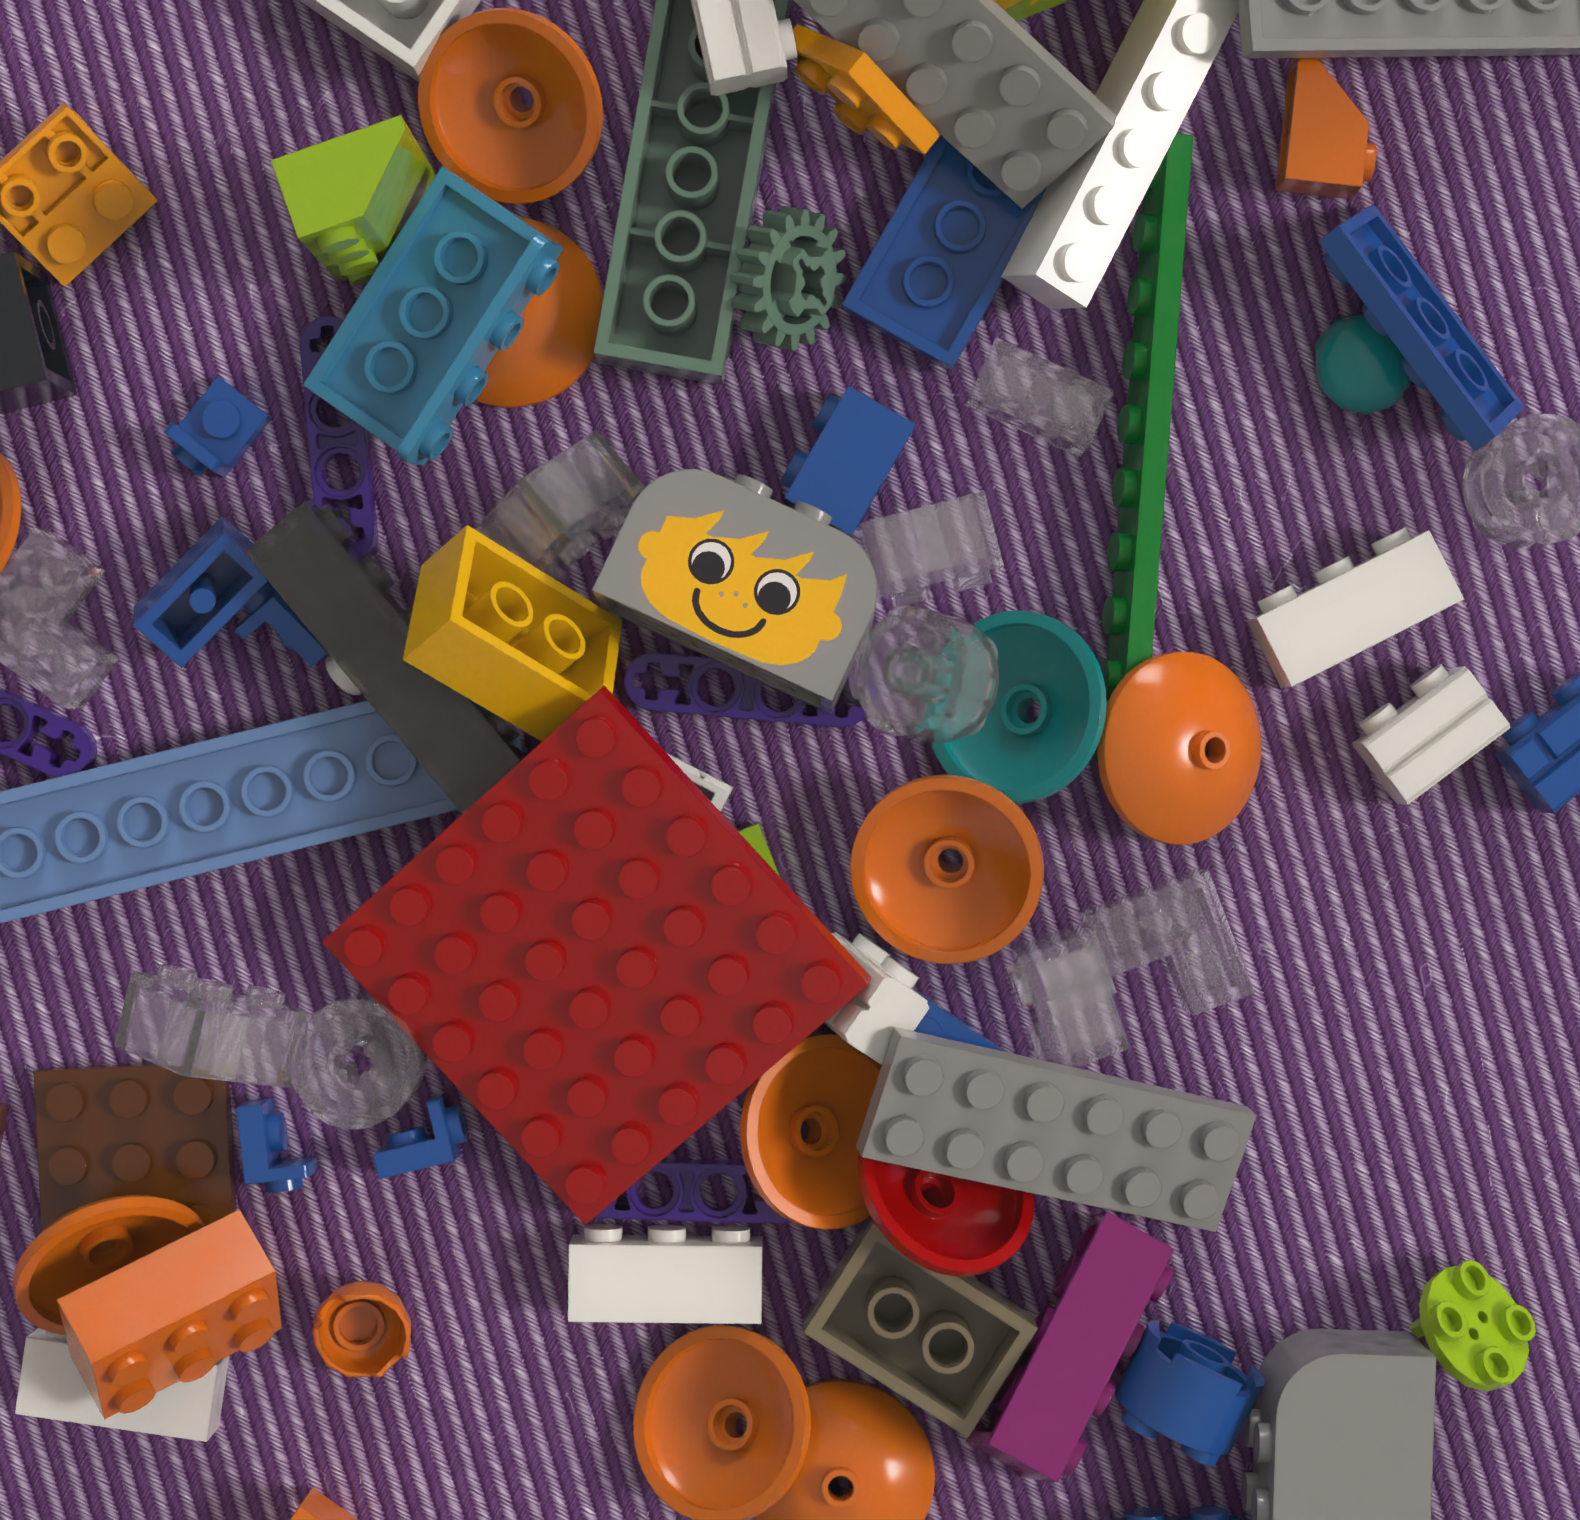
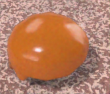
[312,1280,411,1378]

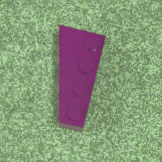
[965,1212,1174,1483]

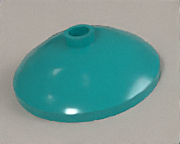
[926,611,1107,804]

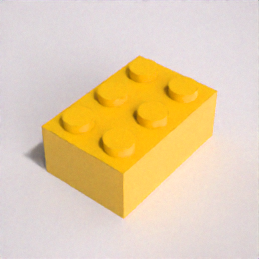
[403,525,622,741]

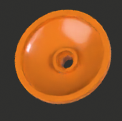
[418,8,603,204]
[475,217,604,408]
[1097,652,1262,845]
[850,775,1044,964]
[740,1034,882,1229]
[13,1195,205,1335]
[633,1325,811,1520]
[754,1379,935,1520]

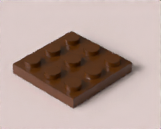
[33,1059,237,1231]

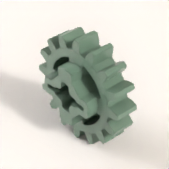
[730,206,846,350]

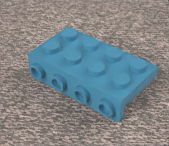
[303,166,564,466]

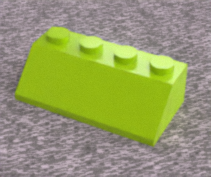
[271,115,436,286]

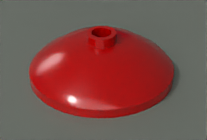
[857,1153,1034,1277]

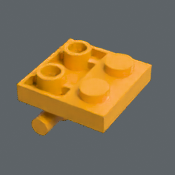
[793,24,941,155]
[0,102,158,287]

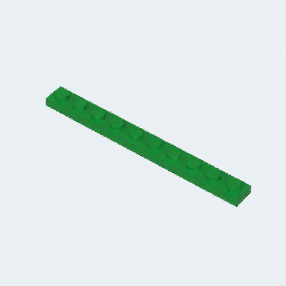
[1093,133,1193,775]

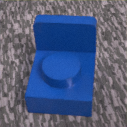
[164,376,272,478]
[234,571,349,667]
[373,1093,467,1179]
[236,1097,318,1193]

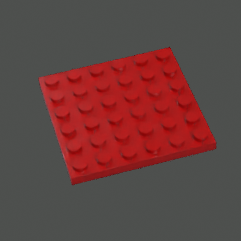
[322,685,871,1225]

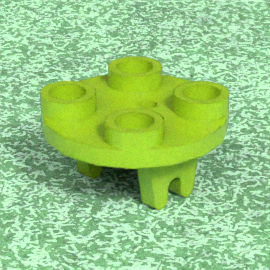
[1409,1260,1536,1392]

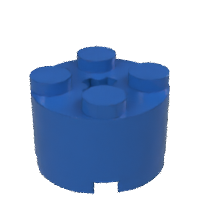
[1115,1320,1265,1466]

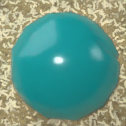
[1314,312,1411,415]

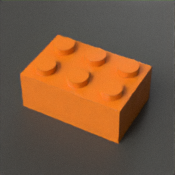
[57,1209,282,1420]

